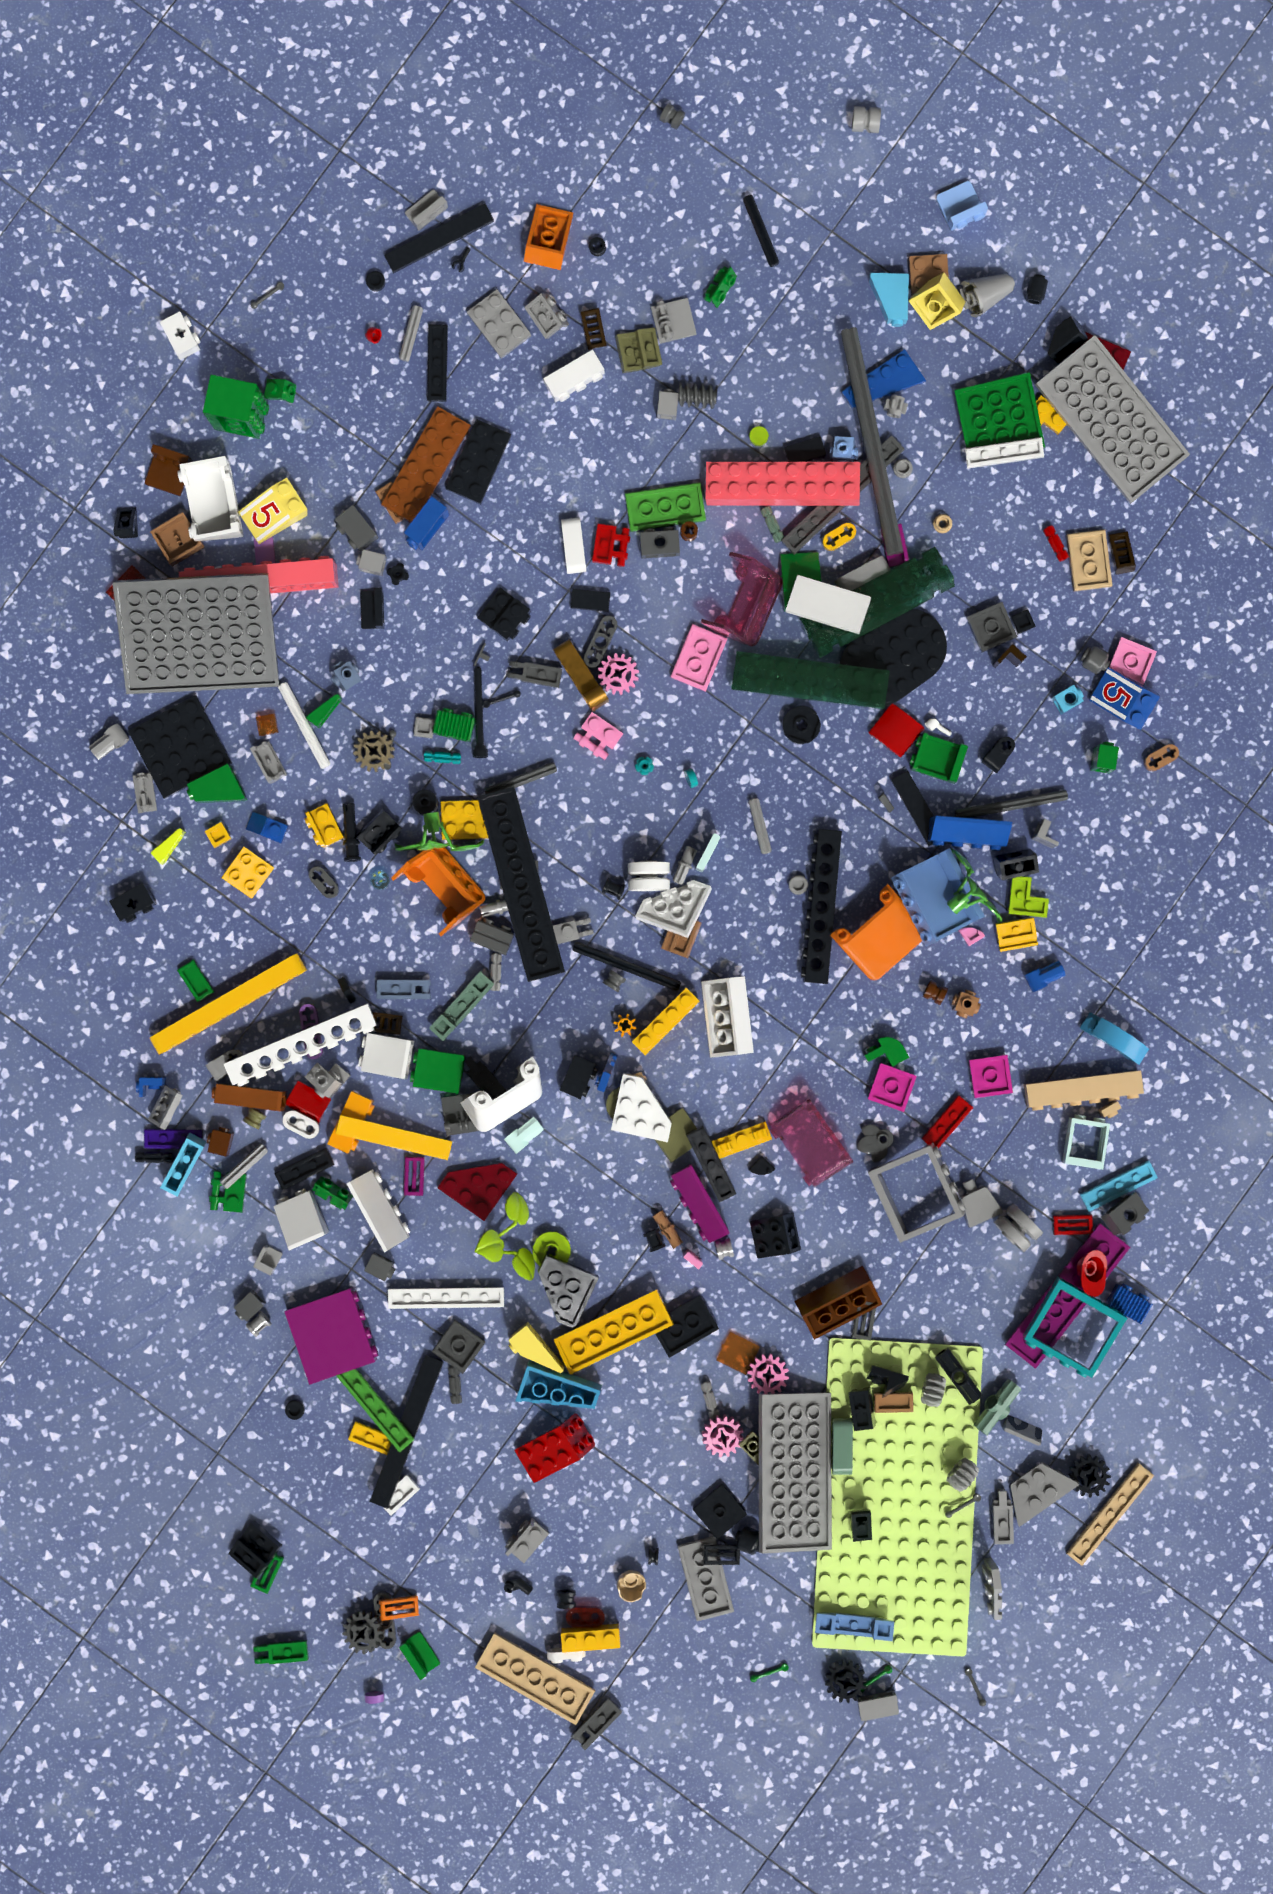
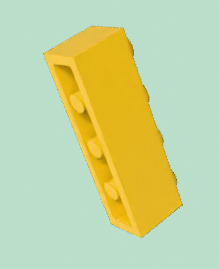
[632,988,700,1055]

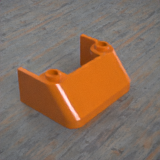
[391,847,485,936]

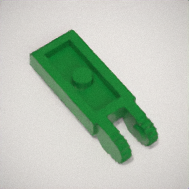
[253,1640,309,1664]

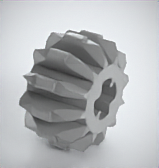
[921,1373,946,1407]
[946,1457,979,1492]

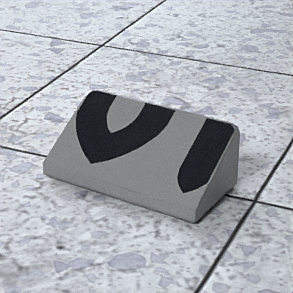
[1002,1415,1042,1446]

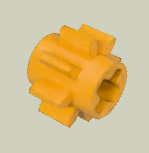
[613,1014,637,1037]

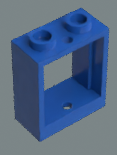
[404,496,449,551]

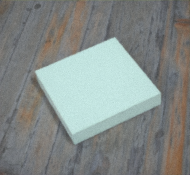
[695,833,720,872]

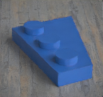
[595,1053,618,1092]

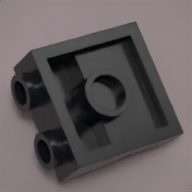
[477,587,531,642]

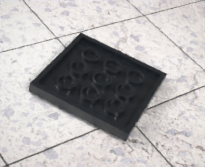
[128,695,232,799]

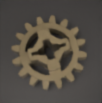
[353,731,395,773]

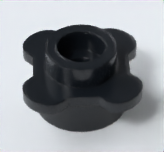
[387,563,409,585]

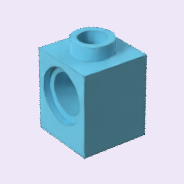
[1051,685,1084,715]

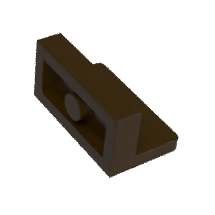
[993,644,1027,668]

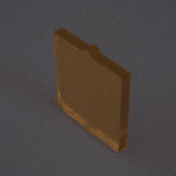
[716,1332,760,1375]

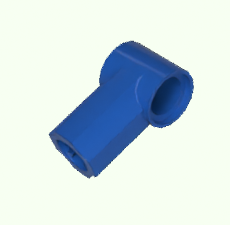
[1024,961,1066,993]

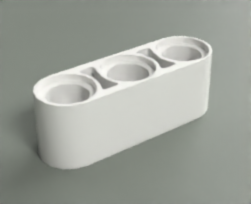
[561,517,586,574]

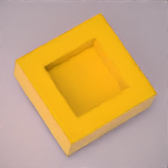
[205,822,232,848]

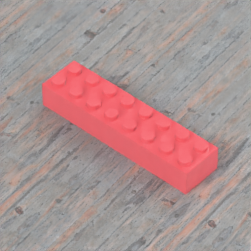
[706,462,860,506]
[179,556,339,594]

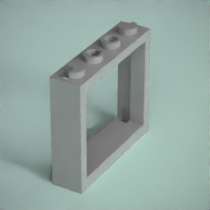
[868,1143,966,1243]

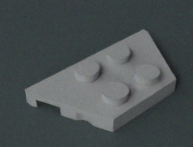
[1010,1462,1080,1527]

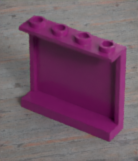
[284,1287,379,1385]

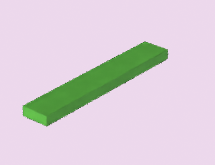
[336,1368,415,1452]

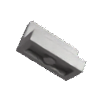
[405,190,448,231]
[1031,819,1059,848]
[857,1690,899,1721]

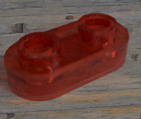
[566,1606,605,1628]

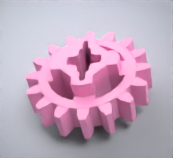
[598,653,639,696]
[747,1353,789,1394]
[702,1414,744,1457]

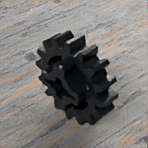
[1068,1454,1111,1498]
[825,1659,867,1703]

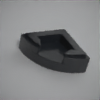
[337,977,356,1004]
[748,1156,775,1175]

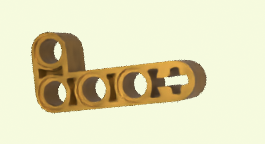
[553,639,609,712]

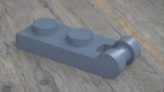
[377,980,431,999]

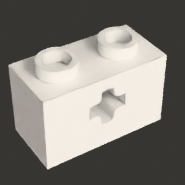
[160,312,201,360]

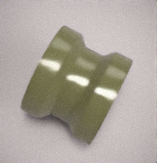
[243,1108,267,1130]

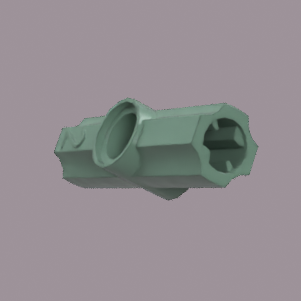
[974,1379,1022,1436]

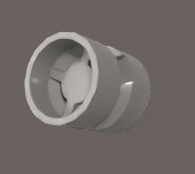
[852,106,881,133]

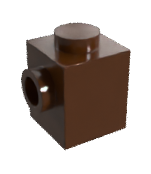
[207,1126,234,1157]

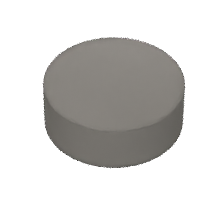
[788,875,808,895]

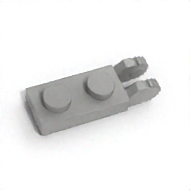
[553,918,594,944]

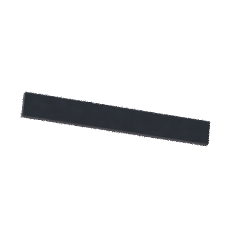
[369,1355,444,1509]

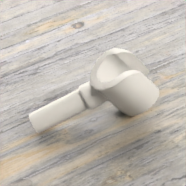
[925,719,952,736]

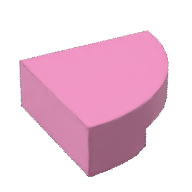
[958,927,985,947]

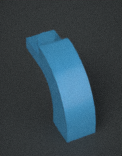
[1080,1012,1149,1065]

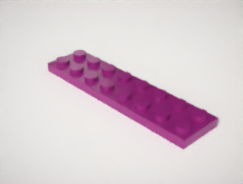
[1005,1223,1131,1369]

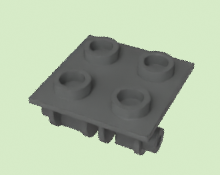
[441,1093,479,1136]

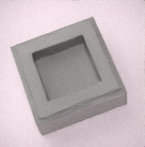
[413,717,435,739]

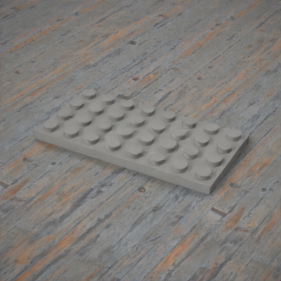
[1035,335,1190,504]
[759,1392,832,1554]

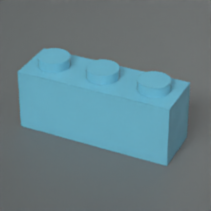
[160,1133,207,1197]

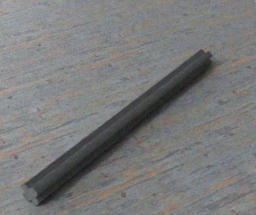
[841,327,903,556]

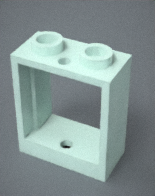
[1062,1114,1110,1170]

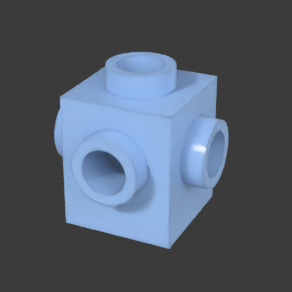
[830,436,858,462]

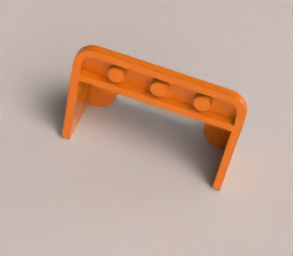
[830,884,922,980]

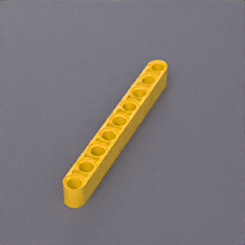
[149,953,307,1055]

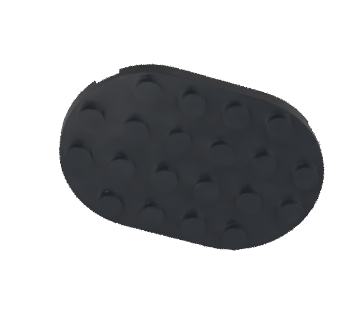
[839,608,947,707]

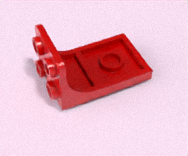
[514,1413,595,1483]

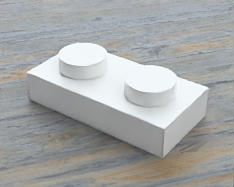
[383,1474,420,1515]

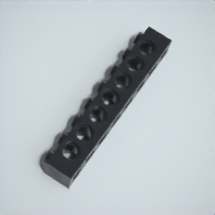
[801,829,842,984]

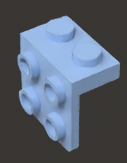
[936,181,988,231]

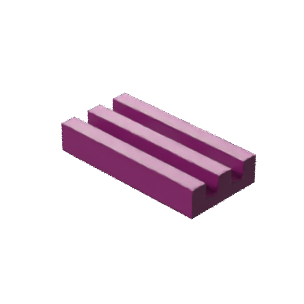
[404,1157,425,1196]

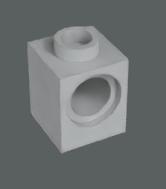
[657,389,679,420]
[356,550,387,576]

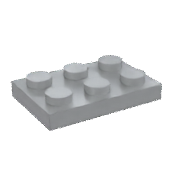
[467,290,531,359]

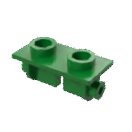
[704,266,737,308]
[312,1176,353,1210]

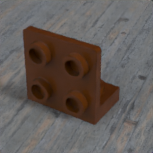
[145,444,193,496]

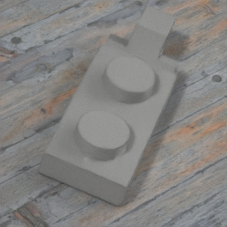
[992,1489,1014,1544]

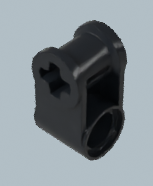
[981,737,1015,773]

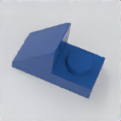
[246,812,289,844]

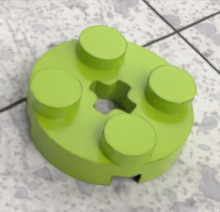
[533,1231,571,1266]

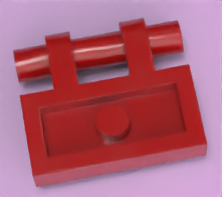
[592,524,631,567]

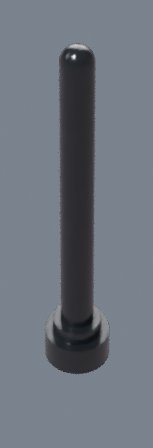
[473,666,488,758]

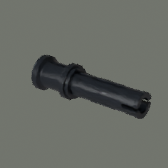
[342,803,361,862]

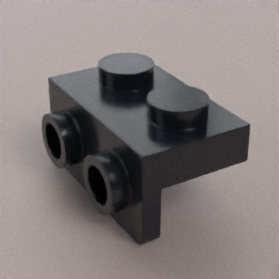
[356,809,402,855]

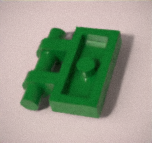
[209,1171,247,1213]

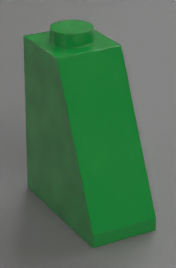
[186,764,248,803]

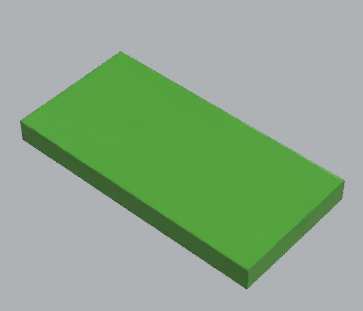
[625,483,706,532]

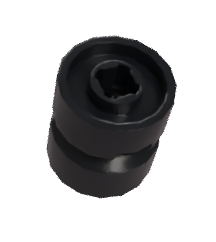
[412,789,439,816]

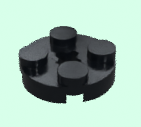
[782,706,821,745]

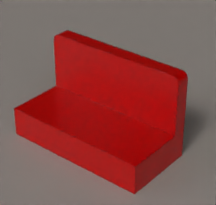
[286,1081,331,1123]

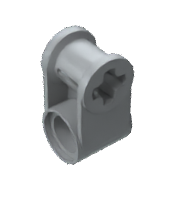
[205,1050,243,1082]

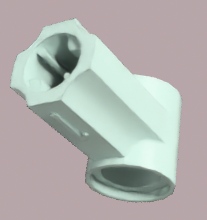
[504,1117,544,1154]

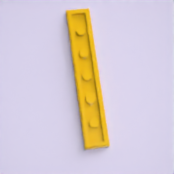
[335,1115,452,1160]

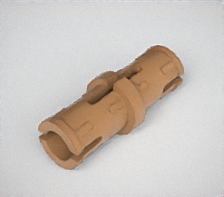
[652,1210,683,1249]

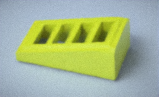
[151,828,186,865]

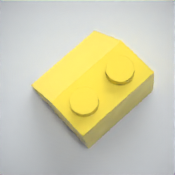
[908,272,966,330]

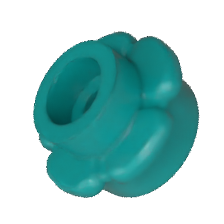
[635,757,654,775]

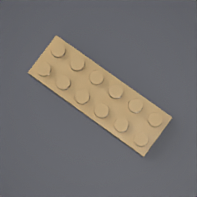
[475,1632,595,1725]

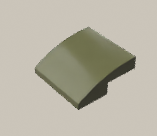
[615,328,662,373]
[654,1108,696,1163]

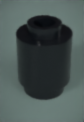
[1026,274,1048,305]

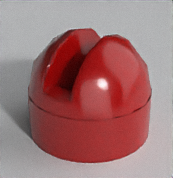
[365,327,382,344]

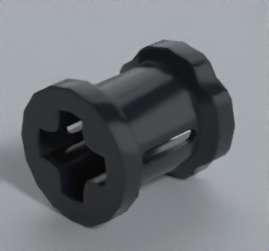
[602,878,626,900]
[643,1228,666,1252]

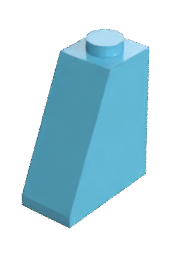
[869,273,909,327]

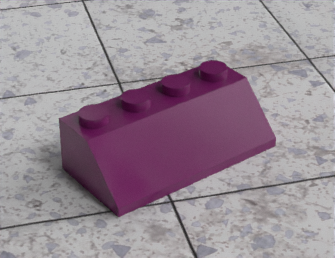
[670,1164,730,1243]

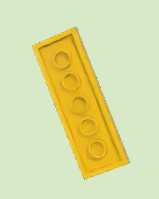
[554,1290,674,1375]

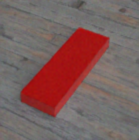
[921,1095,973,1149]

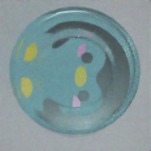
[370,871,390,890]

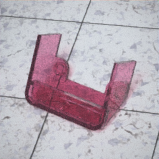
[701,552,782,646]

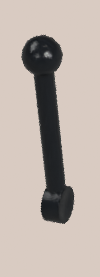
[483,690,521,708]

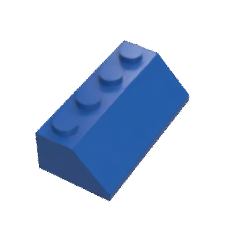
[928,816,1012,850]

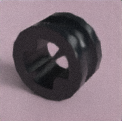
[589,237,606,257]
[648,1547,659,1565]

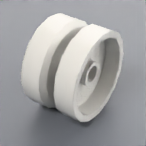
[628,861,670,891]

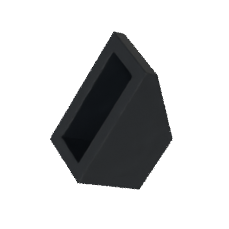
[1048,316,1089,363]

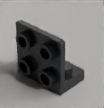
[750,1212,801,1258]

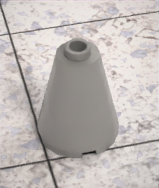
[959,274,1015,318]

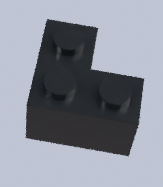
[560,1055,598,1099]

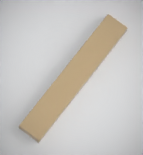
[1066,1463,1154,1566]

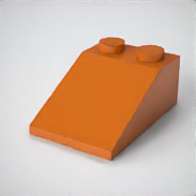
[524,204,573,270]

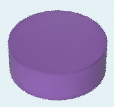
[365,1691,384,1704]

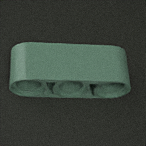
[832,1418,853,1475]

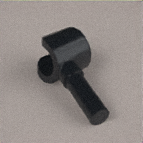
[452,247,471,273]

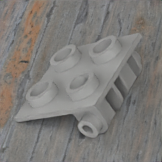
[651,298,697,344]

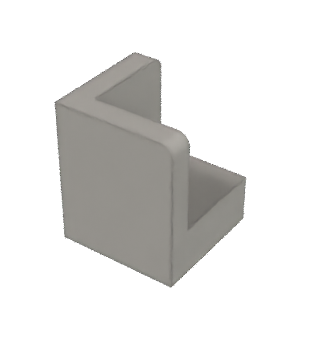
[253,1245,283,1275]

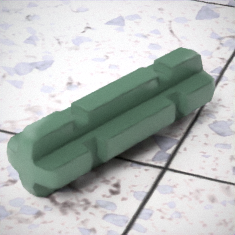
[761,506,784,543]

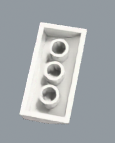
[701,976,754,1058]

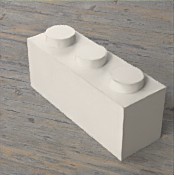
[543,350,605,402]

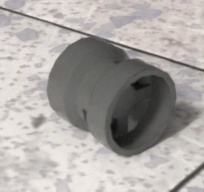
[660,103,685,130]

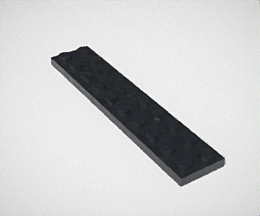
[477,787,565,982]

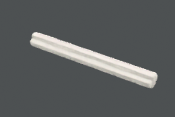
[278,682,330,769]

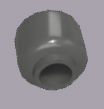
[1080,645,1110,674]

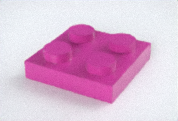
[969,1055,1013,1098]
[867,1063,917,1112]

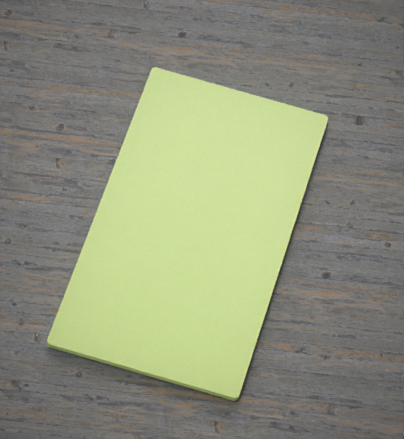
[812,1338,983,1656]

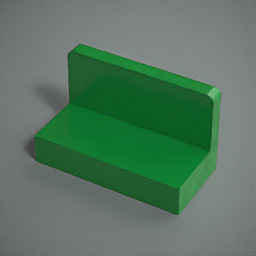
[399,1631,440,1680]

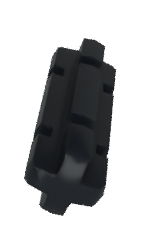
[135,1152,173,1163]

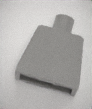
[960,1179,1003,1228]

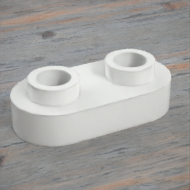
[283,1110,320,1139]
[547,1648,586,1663]

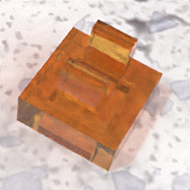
[256,713,279,737]

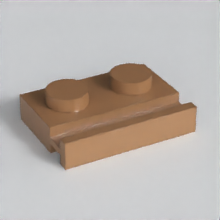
[661,921,702,959]

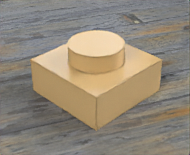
[1098,1101,1121,1119]

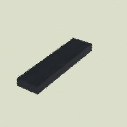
[427,324,448,402]
[891,771,934,847]
[686,1126,736,1203]

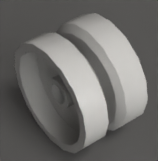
[994,1203,1043,1252]

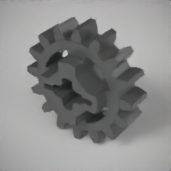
[342,1610,385,1654]

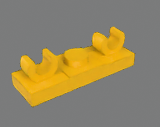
[712,1121,772,1159]

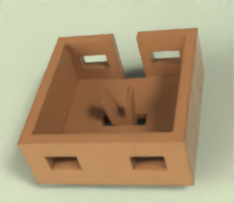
[150,512,205,567]

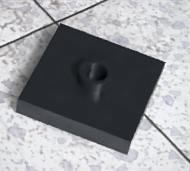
[693,1484,747,1539]

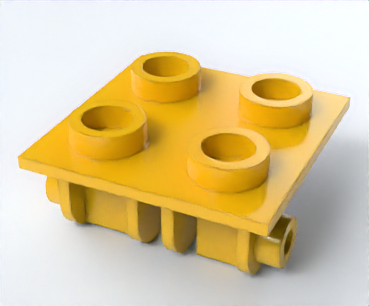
[221,846,274,899]

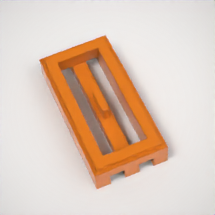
[379,1595,419,1621]

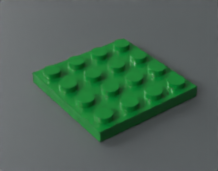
[954,372,1045,449]

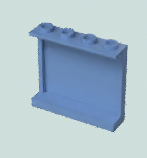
[891,848,985,947]

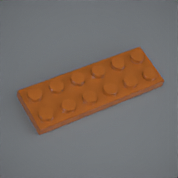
[381,406,471,523]

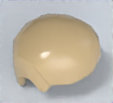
[617,1570,646,1602]

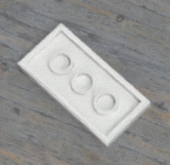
[786,575,871,634]

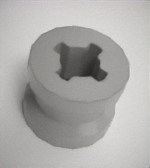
[715,1238,734,1260]

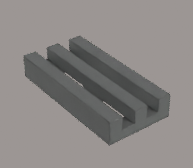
[852,1302,876,1341]

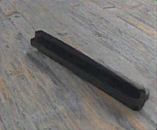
[743,195,779,267]

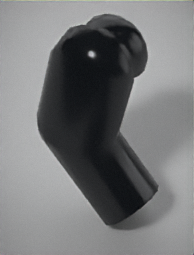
[504,1577,533,1596]

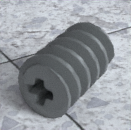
[678,382,718,409]

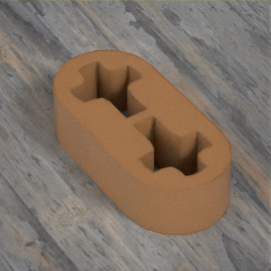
[1144,744,1179,772]

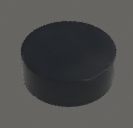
[366,271,386,292]
[285,1400,305,1420]

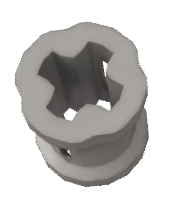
[246,1311,272,1337]

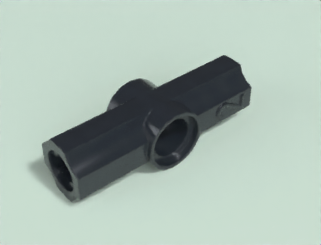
[934,1347,983,1405]

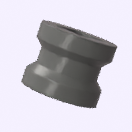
[602,970,626,992]

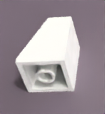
[358,1033,414,1079]
[273,1189,329,1250]

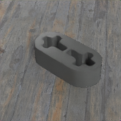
[309,867,339,899]

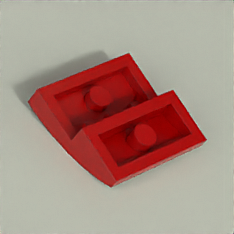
[868,704,924,758]

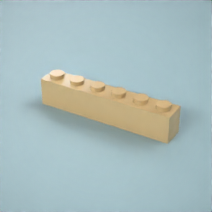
[1024,1070,1144,1111]

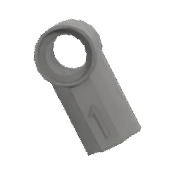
[89,723,129,760]

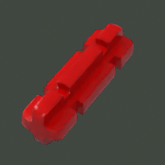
[1043,525,1069,562]

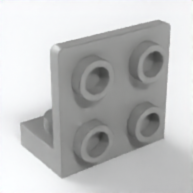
[505,1518,549,1563]

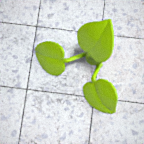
[474,1191,535,1281]

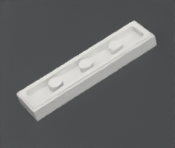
[965,437,1044,469]

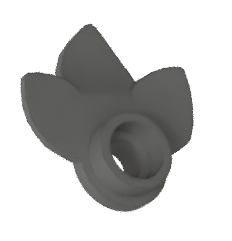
[857,1124,894,1162]

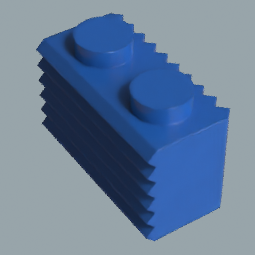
[1105,1283,1153,1324]

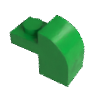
[863,1037,909,1067]

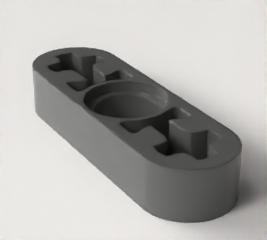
[584,616,617,669]
[373,1591,397,1649]

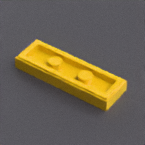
[348,1421,392,1455]

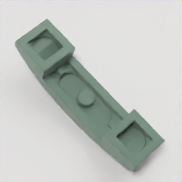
[429,971,494,1041]

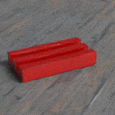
[1053,1215,1093,1235]

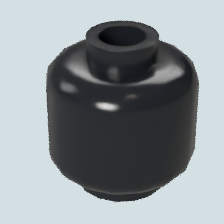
[734,1526,759,1555]

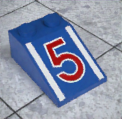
[1089,667,1160,730]

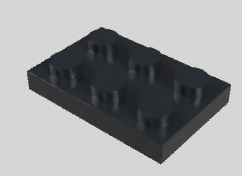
[656,1295,719,1358]

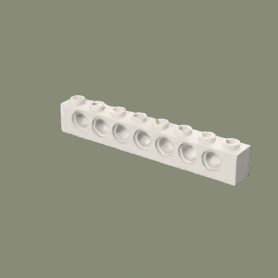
[224,1003,377,1087]

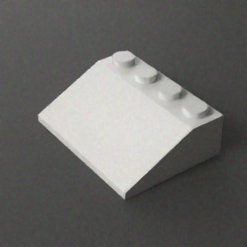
[347,1169,411,1252]

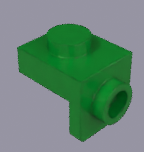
[264,379,296,403]

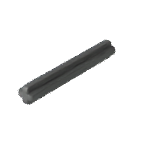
[484,762,557,794]

